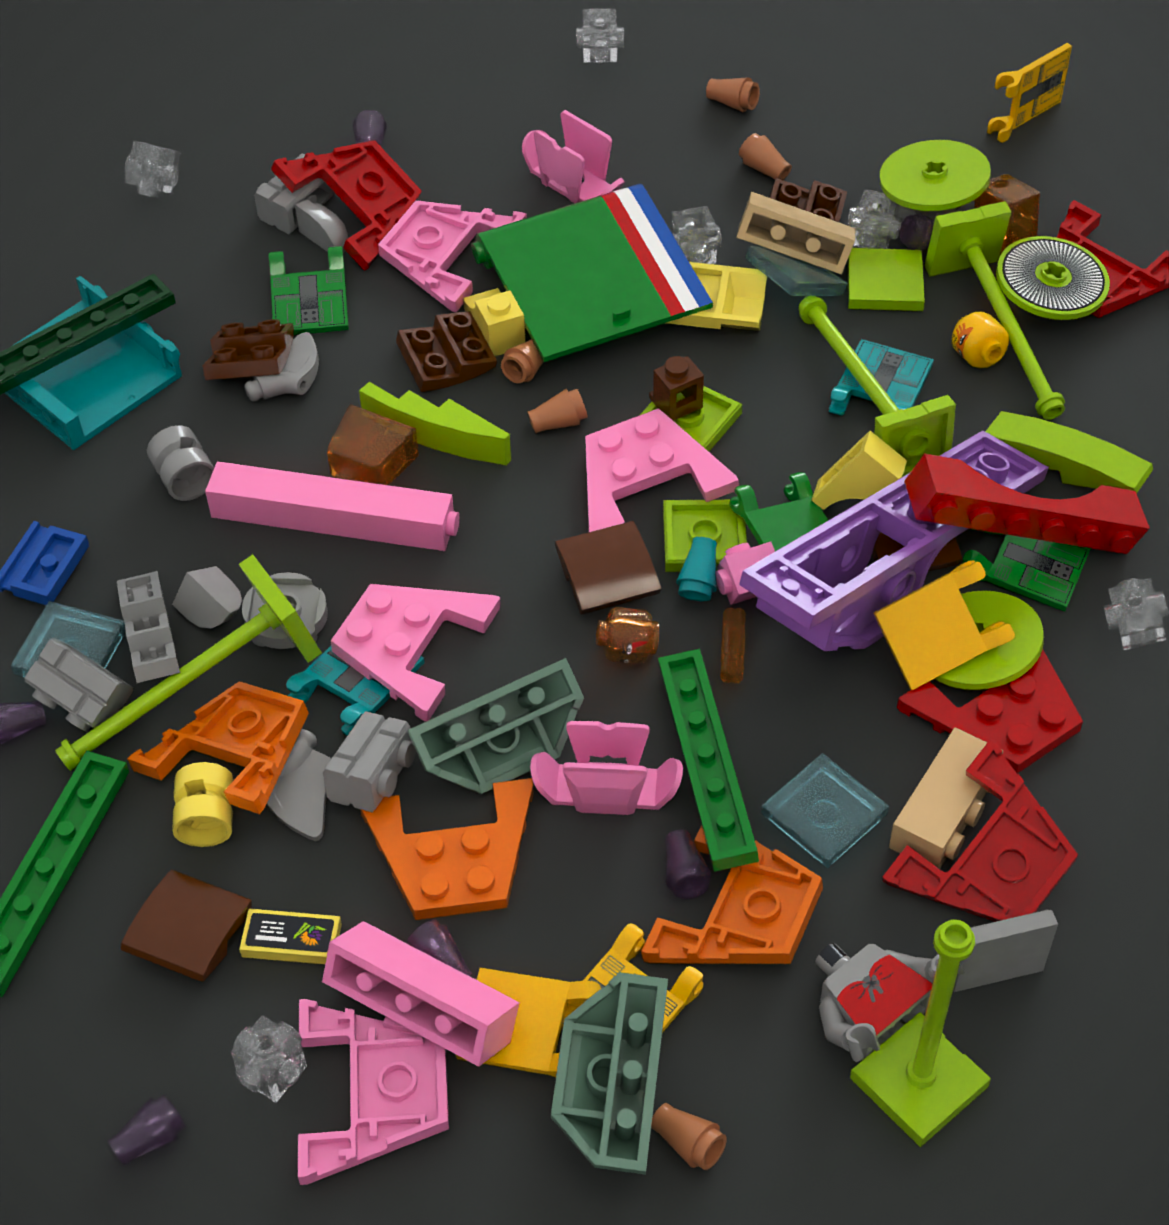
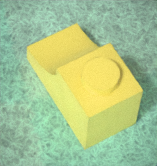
[463,288,525,356]
[811,431,907,510]

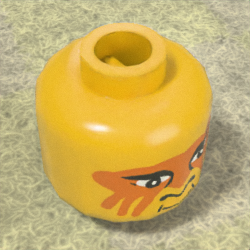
[951,311,1009,369]

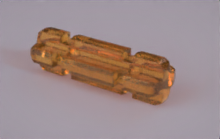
[720,607,746,684]

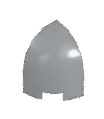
[295,200,349,253]
[172,566,242,629]

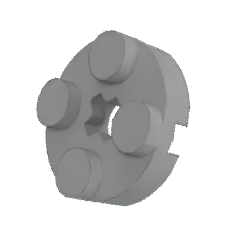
[242,572,328,649]

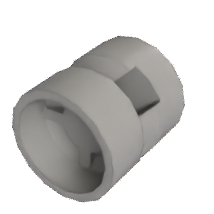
[147,425,215,501]

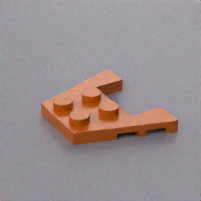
[127,681,309,814]
[360,778,534,920]
[641,825,823,964]

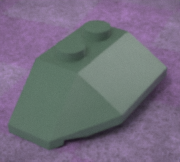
[407,658,584,794]
[551,972,668,1175]

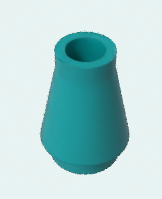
[676,537,717,601]

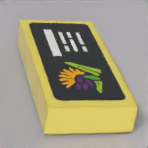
[239,909,342,965]

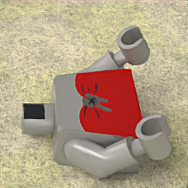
[815,943,965,1062]

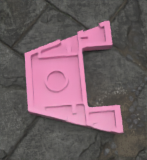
[378,201,527,312]
[585,408,739,532]
[331,584,500,721]
[298,999,449,1185]

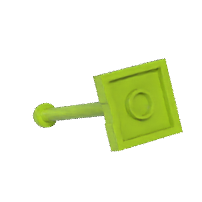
[924,201,1065,420]
[799,295,956,477]
[55,554,322,771]
[850,920,991,1147]

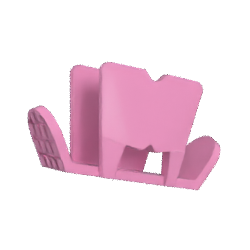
[522,110,625,203]
[530,721,683,815]

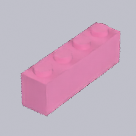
[322,921,520,1067]

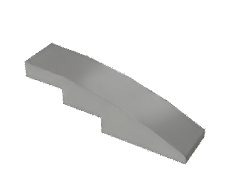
[117,571,180,683]

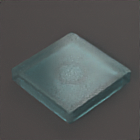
[745,246,848,296]
[11,601,126,677]
[761,753,889,869]

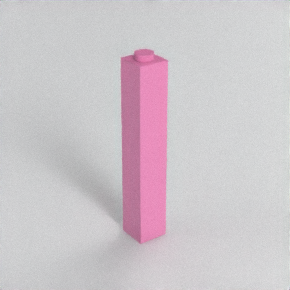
[205,461,460,551]

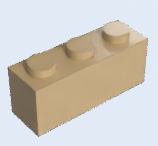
[737,192,855,275]
[889,727,1003,869]

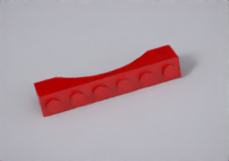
[904,453,1150,554]

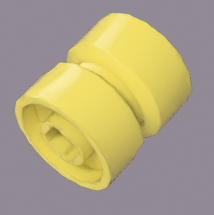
[172,762,233,847]

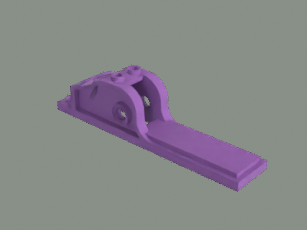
[739,430,1049,651]

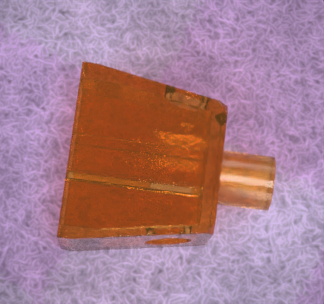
[973,174,1040,257]
[327,404,419,485]

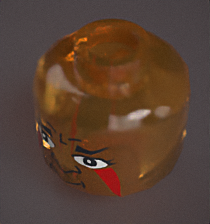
[596,607,659,664]

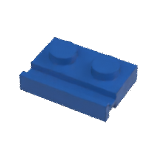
[0,521,89,606]

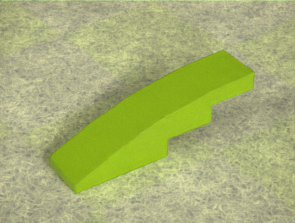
[359,382,511,465]
[985,411,1153,494]

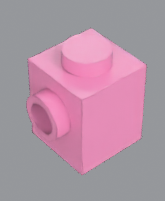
[715,542,775,605]

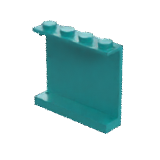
[5,276,182,450]

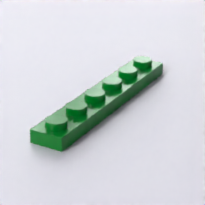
[658,649,759,872]
[0,750,129,997]

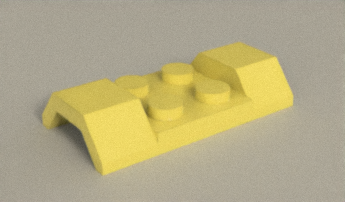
[667,262,768,331]

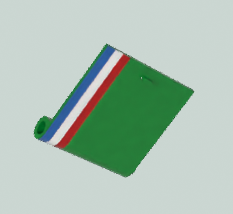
[471,183,713,362]

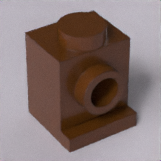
[649,356,704,421]

